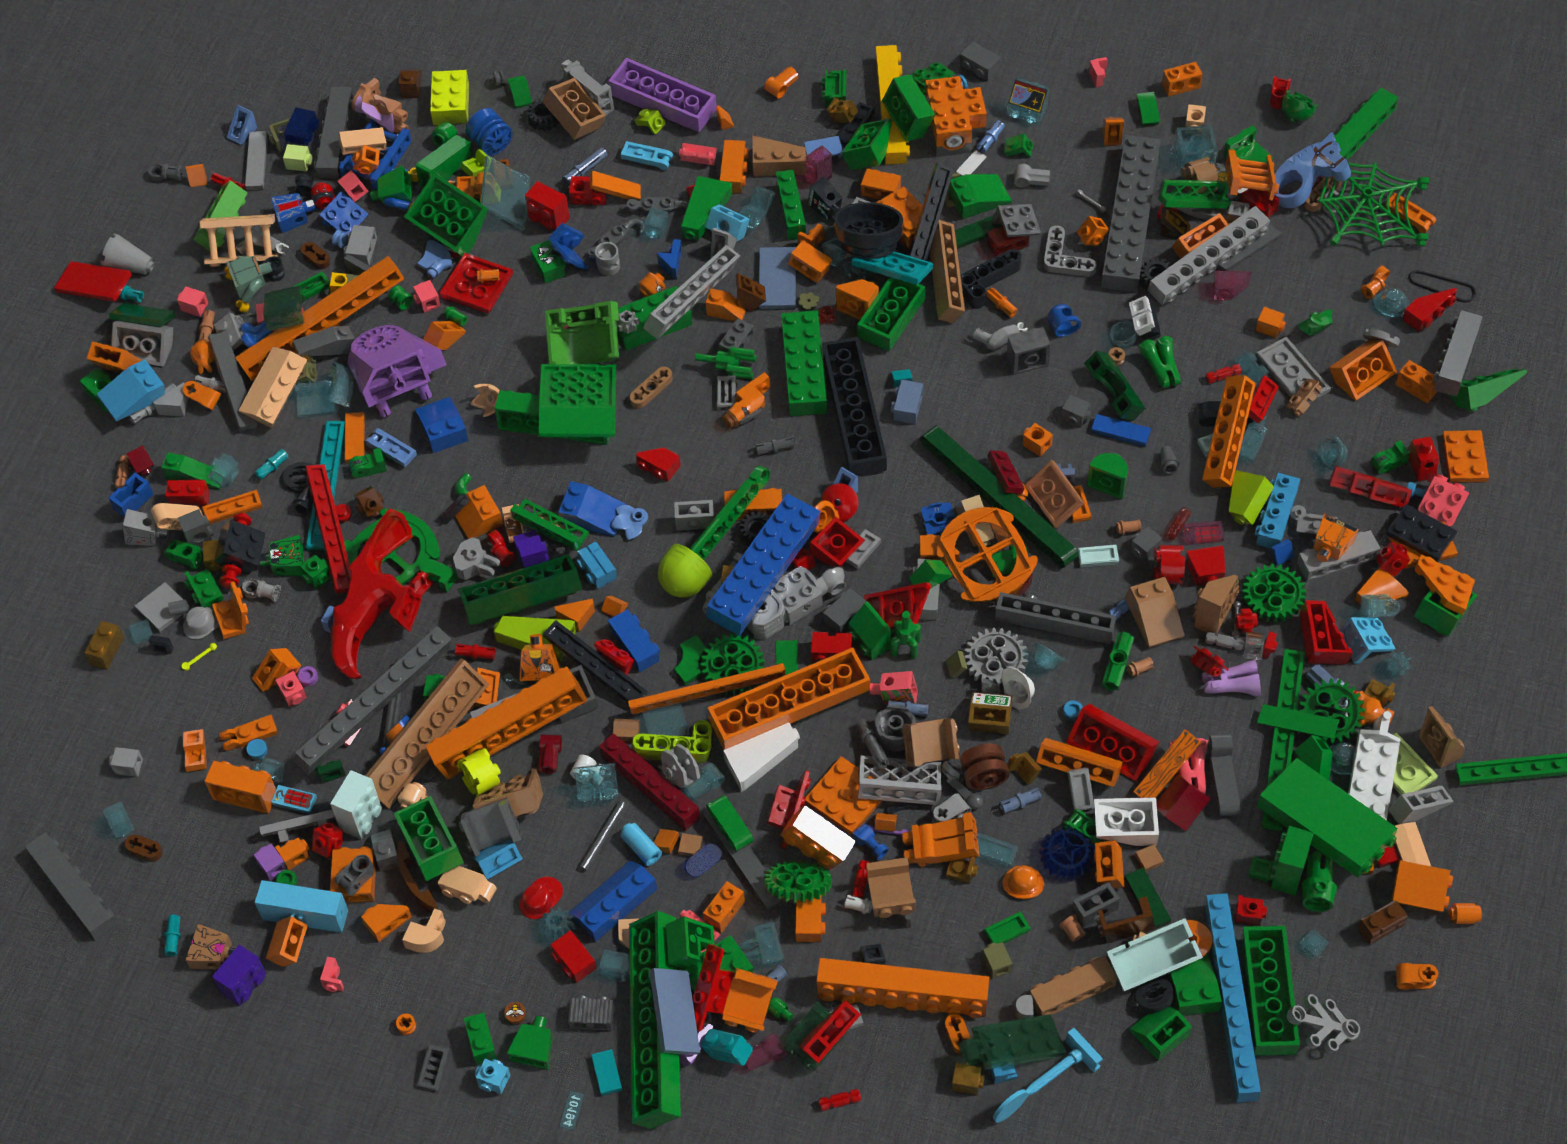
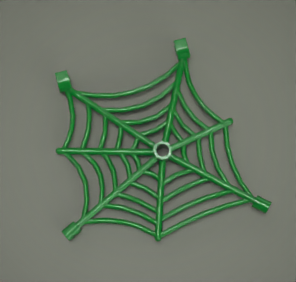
[1318,162,1429,247]

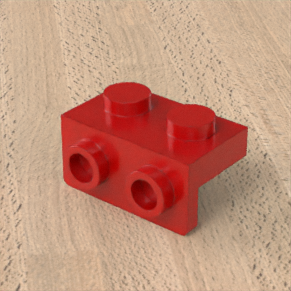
[594,639,635,676]

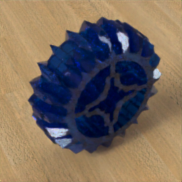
[1039,826,1095,881]

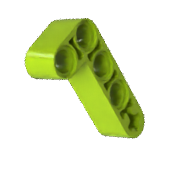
[631,720,712,763]

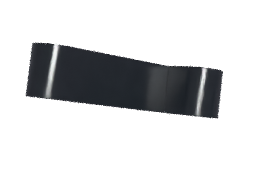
[961,249,1022,309]

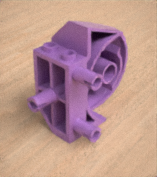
[348,325,447,417]

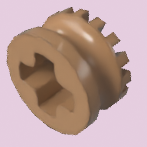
[1109,347,1125,366]

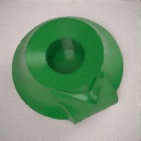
[1298,309,1333,336]

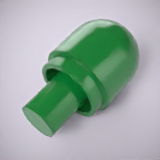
[768,997,794,1021]

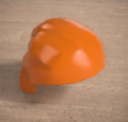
[190,340,215,374]

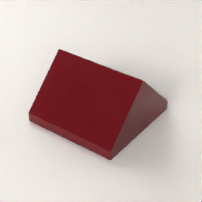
[1156,774,1211,831]

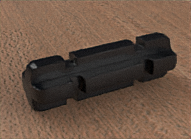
[439,494,470,524]

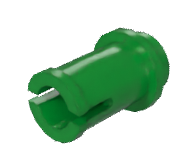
[444,306,468,326]

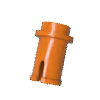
[477,269,500,283]

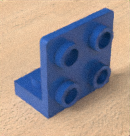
[548,223,589,270]

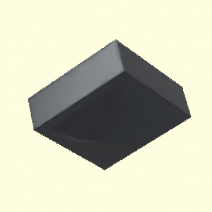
[149,635,174,654]
[860,944,886,965]

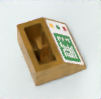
[968,692,1013,735]

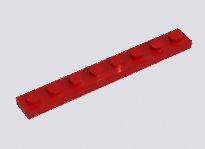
[305,464,352,594]

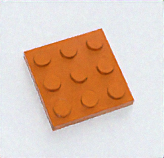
[805,756,882,835]

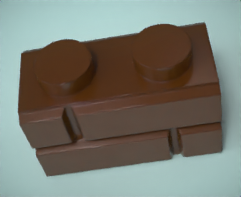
[1358,900,1408,945]

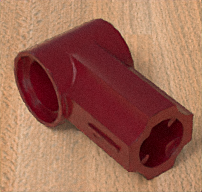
[539,734,562,774]

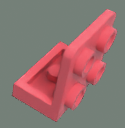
[1418,474,1469,526]

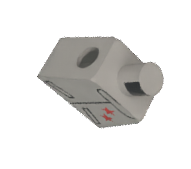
[123,509,169,546]

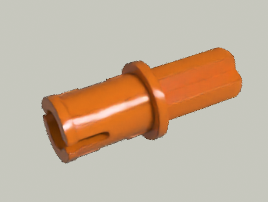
[986,287,1018,318]

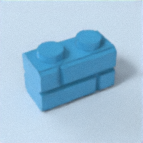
[576,542,617,589]

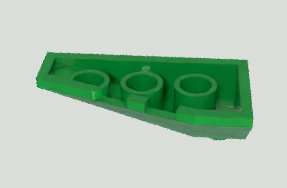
[1448,368,1527,411]

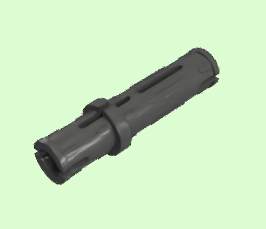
[856,719,890,769]

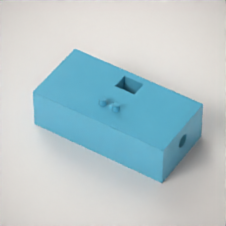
[255,880,348,933]

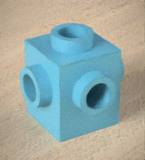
[475,1059,511,1094]

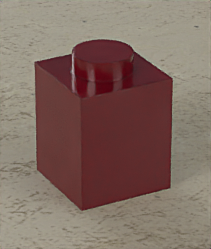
[126,445,154,477]

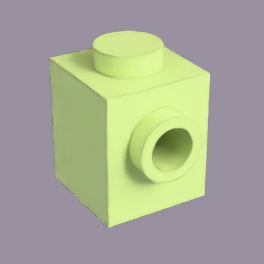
[283,144,312,171]

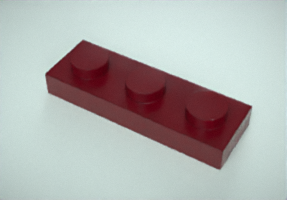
[987,450,1025,494]

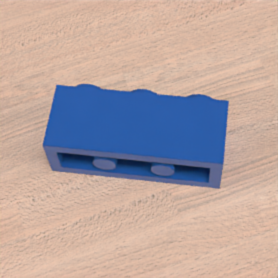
[608,609,660,673]

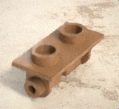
[1285,379,1322,417]

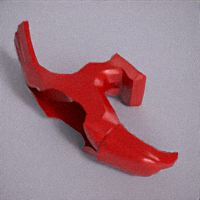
[330,509,422,680]

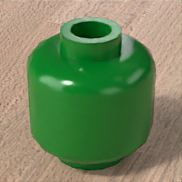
[432,122,458,147]

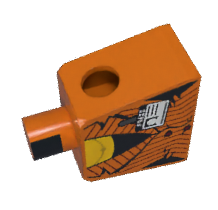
[520,634,560,681]

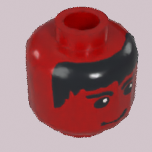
[310,182,335,209]

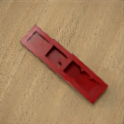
[1329,466,1412,507]

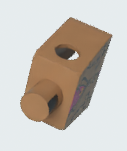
[186,924,236,969]

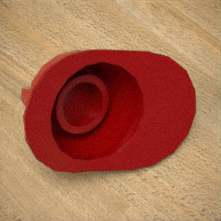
[519,876,563,919]

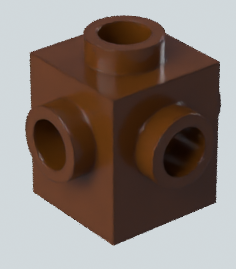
[354,486,384,517]

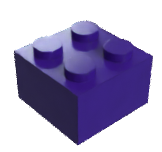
[212,944,266,1006]

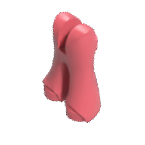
[1169,738,1208,794]

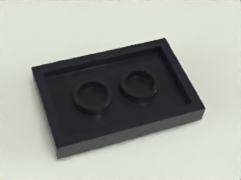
[1386,504,1457,562]

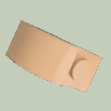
[402,909,446,953]

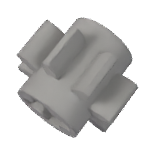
[616,310,639,334]

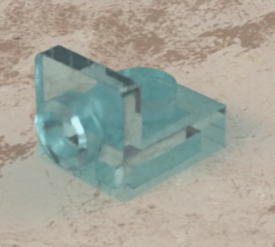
[253,757,286,784]

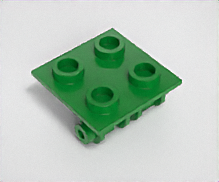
[911,62,955,94]

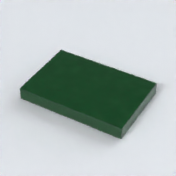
[109,303,175,327]

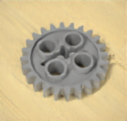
[964,628,1028,687]

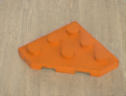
[1415,555,1475,615]

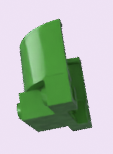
[545,301,619,364]

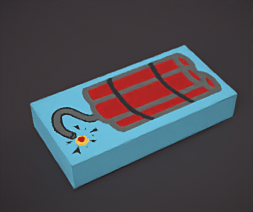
[271,785,317,815]

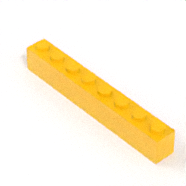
[876,45,910,165]

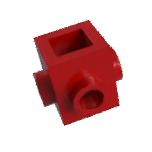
[1376,541,1410,577]
[312,822,343,858]

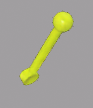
[181,643,217,671]

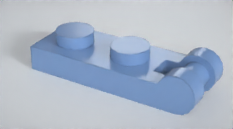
[364,428,417,467]

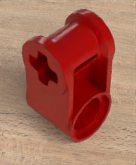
[1269,76,1291,109]

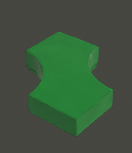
[674,635,707,686]

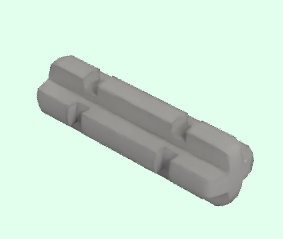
[1205,632,1245,651]

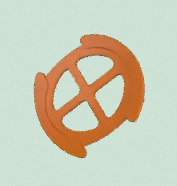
[937,507,1038,602]

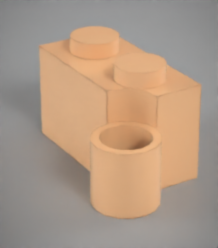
[438,866,497,904]

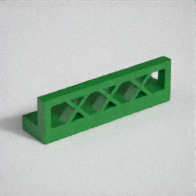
[1158,180,1231,208]
[510,499,589,552]

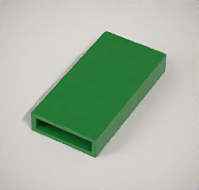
[1257,758,1398,878]

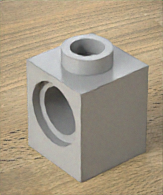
[109,747,143,777]

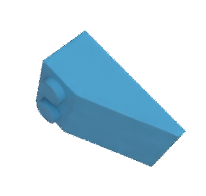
[97,360,165,421]

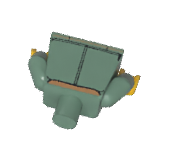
[224,256,273,313]

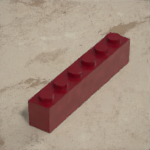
[599,733,700,831]

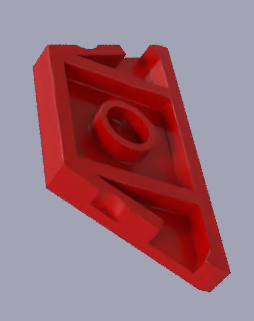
[864,582,931,630]

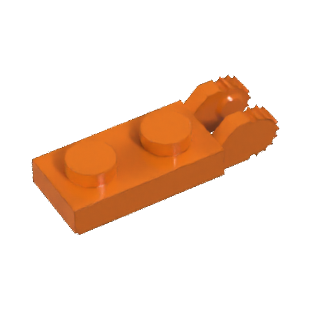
[219,715,278,751]

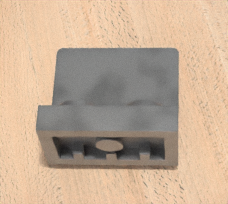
[992,204,1041,237]

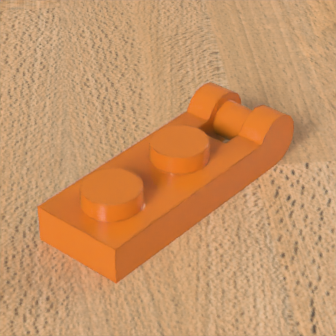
[1384,193,1436,233]

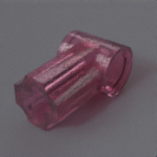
[745,1034,787,1071]

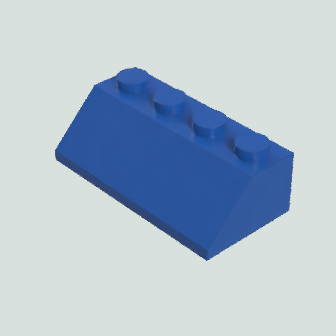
[568,861,657,942]

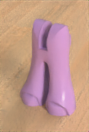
[1201,660,1261,697]

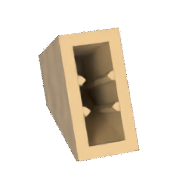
[955,495,995,547]

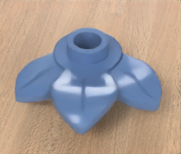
[611,505,648,540]

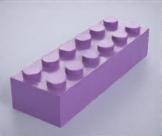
[608,58,717,132]

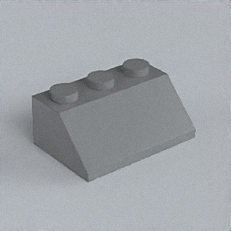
[112,321,174,366]

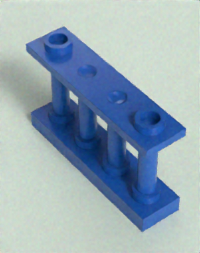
[339,119,412,190]

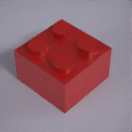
[525,181,570,231]

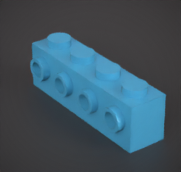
[1254,473,1300,548]

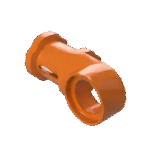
[1361,265,1390,299]

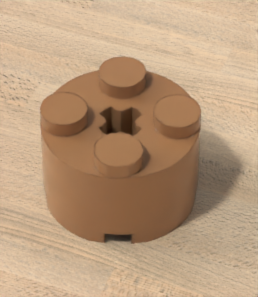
[1181,157,1219,194]

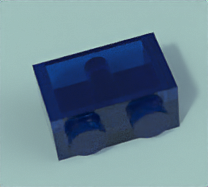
[283,107,319,146]

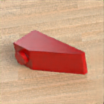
[798,1000,861,1063]

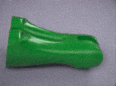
[1138,336,1181,388]

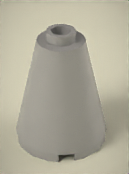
[101,233,154,274]

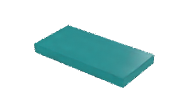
[851,252,933,285]

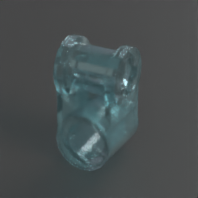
[1360,594,1400,618]

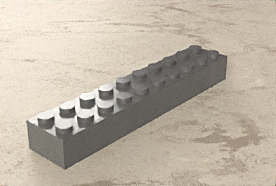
[1101,135,1161,292]

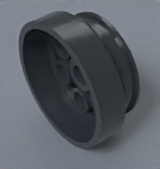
[834,202,903,259]

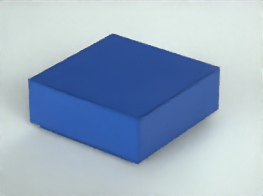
[1271,539,1294,565]

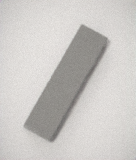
[245,131,268,190]

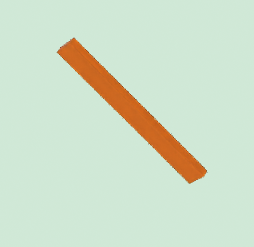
[628,663,786,714]

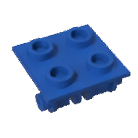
[319,191,369,234]

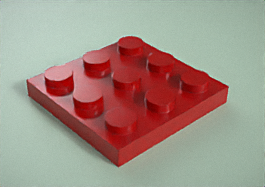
[440,253,514,314]

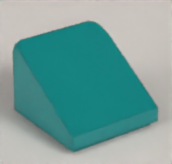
[891,369,913,388]

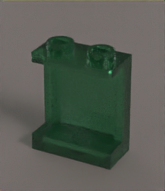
[263,285,305,331]
[783,1001,850,1071]

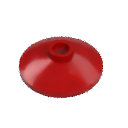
[821,483,859,522]

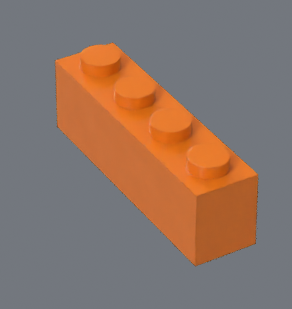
[1036,738,1123,787]

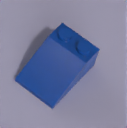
[415,397,469,453]
[558,481,626,537]

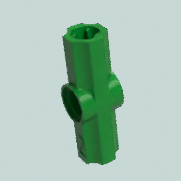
[1102,632,1134,691]

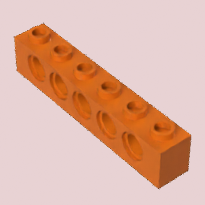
[1202,375,1256,488]

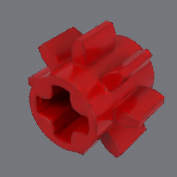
[1235,608,1258,633]

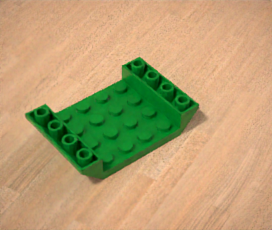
[539,364,616,438]

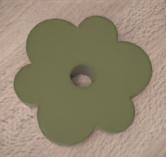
[799,292,819,310]

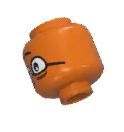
[639,272,666,297]

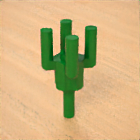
[695,347,757,380]
[890,611,921,660]

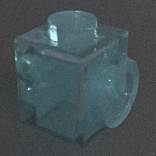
[208,453,240,487]

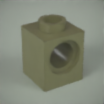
[982,942,1013,979]

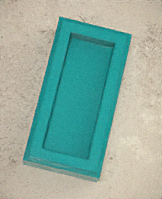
[591,1049,622,1096]

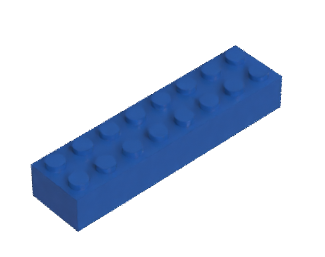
[706,493,821,636]

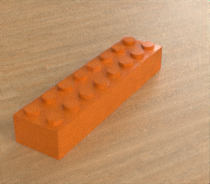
[708,648,870,750]
[426,666,588,780]
[817,958,989,1018]

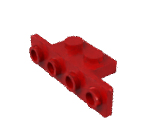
[767,770,811,849]
[692,944,734,1031]

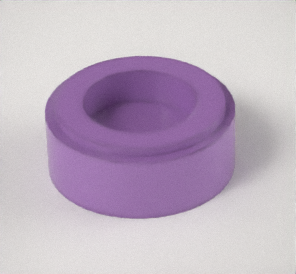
[297,666,318,687]

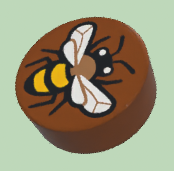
[504,1002,526,1025]

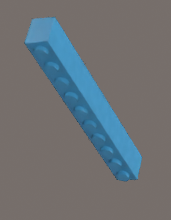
[1204,893,1261,1103]

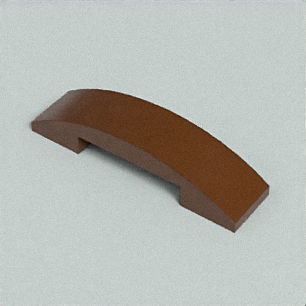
[397,841,438,914]

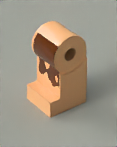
[502,504,524,543]

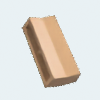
[338,127,387,155]
[1395,822,1431,866]

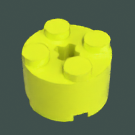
[457,748,501,796]

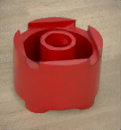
[1153,545,1185,584]

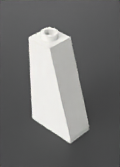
[723,723,800,792]

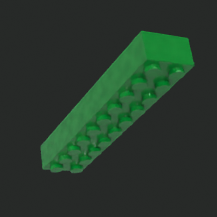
[629,911,681,1129]

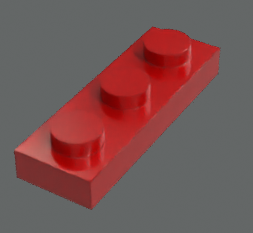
[1248,375,1279,424]

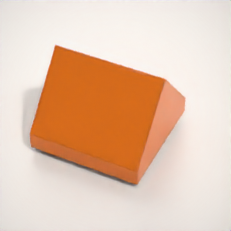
[602,595,628,617]

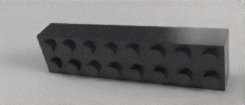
[822,337,887,476]

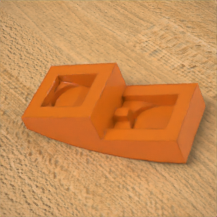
[183,729,207,772]

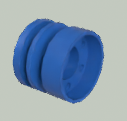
[465,108,513,156]

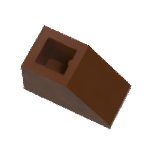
[735,273,766,312]

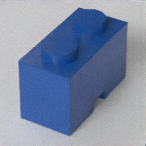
[108,473,153,518]

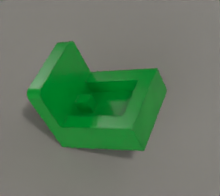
[1004,133,1033,157]

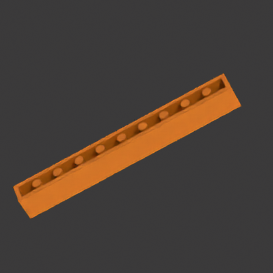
[235,256,404,381]

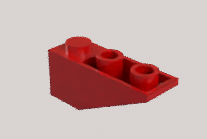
[1402,288,1457,332]

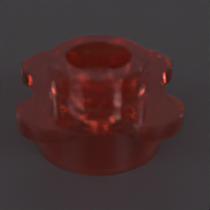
[818,306,836,323]

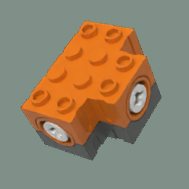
[925,76,987,157]

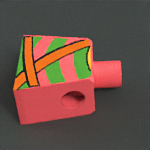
[870,671,918,705]

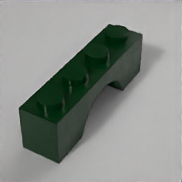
[1084,351,1146,421]

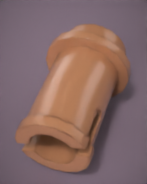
[1116,519,1141,535]
[1127,657,1154,677]

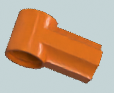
[764,66,798,99]

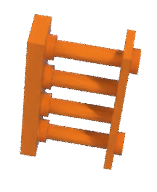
[1225,149,1279,200]

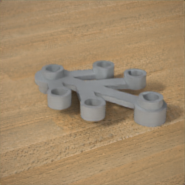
[1287,994,1360,1053]

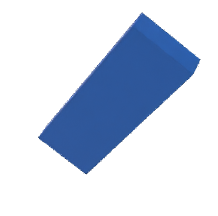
[1091,414,1151,447]

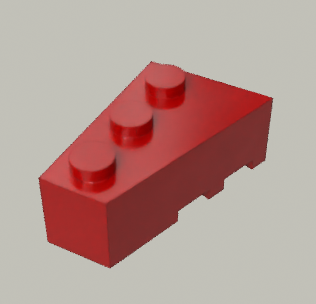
[1299,600,1353,665]

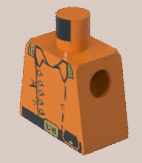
[1313,514,1358,562]

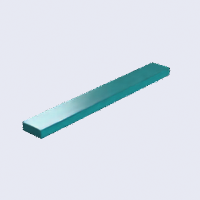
[306,421,345,551]

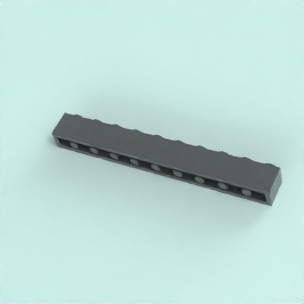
[294,626,452,775]

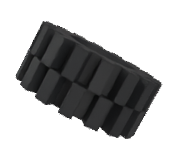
[527,98,559,131]
[1140,258,1172,290]
[740,511,771,546]

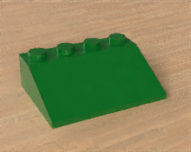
[404,173,488,256]

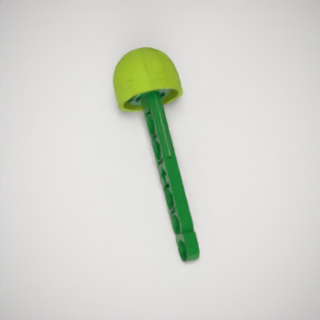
[658,466,770,598]

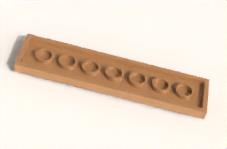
[365,659,489,808]

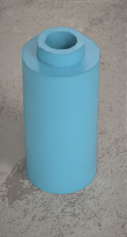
[620,823,662,866]

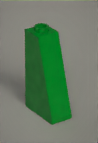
[415,135,472,189]
[681,176,732,240]

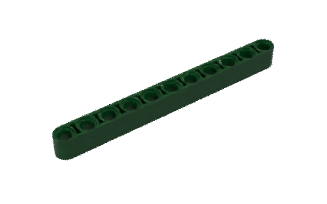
[920,425,1079,568]

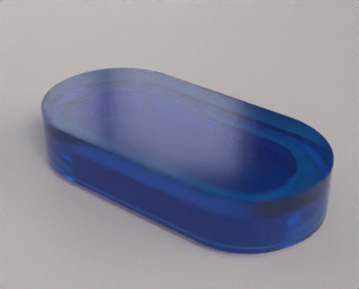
[684,844,722,877]

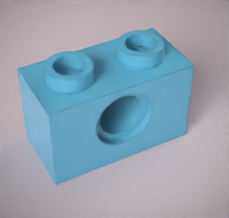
[706,204,750,241]

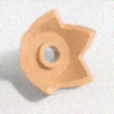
[471,384,500,417]

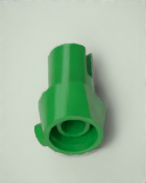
[1302,851,1337,912]

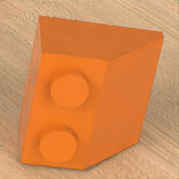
[836,279,879,320]
[455,485,503,539]

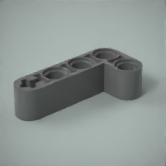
[1207,733,1241,817]

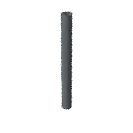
[579,801,626,871]

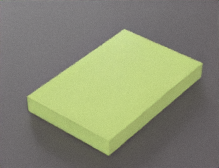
[1393,733,1438,795]

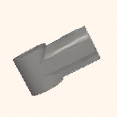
[1014,164,1050,188]

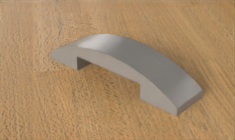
[1175,193,1250,222]

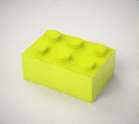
[431,70,469,125]

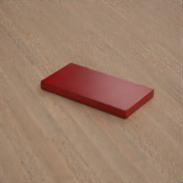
[54,261,132,302]

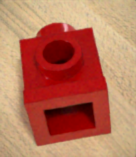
[1235,895,1267,926]

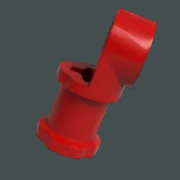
[487,529,515,567]

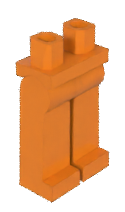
[902,812,980,867]

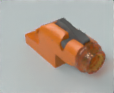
[722,372,770,428]

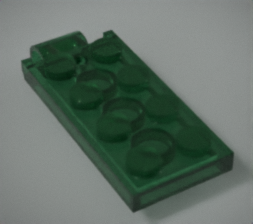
[958,1014,1066,1069]

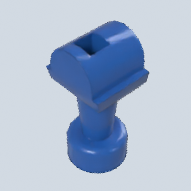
[851,823,889,860]

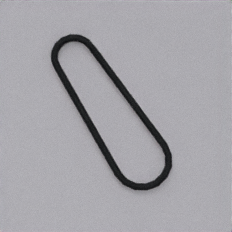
[1409,270,1477,302]

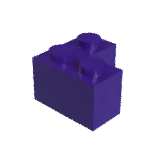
[513,530,549,568]

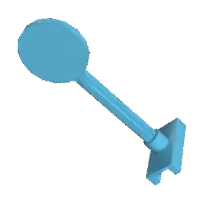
[993,1028,1103,1123]

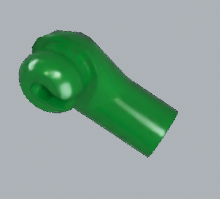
[455,473,472,497]

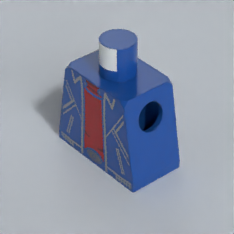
[271,193,316,233]

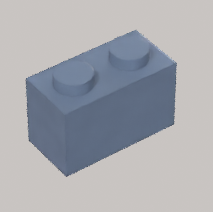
[891,380,924,424]

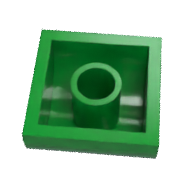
[1087,453,1128,499]

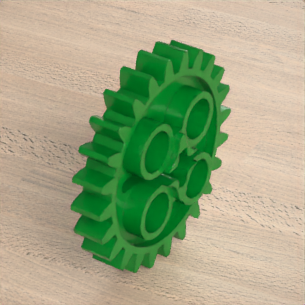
[1242,563,1306,623]
[701,633,765,696]
[1299,678,1366,744]
[764,860,832,903]

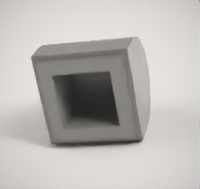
[1015,995,1033,1023]

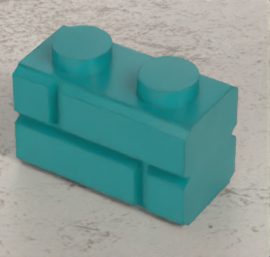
[701,1029,753,1066]

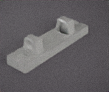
[259,809,336,844]

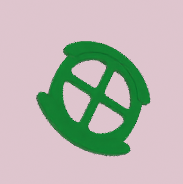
[344,509,440,586]

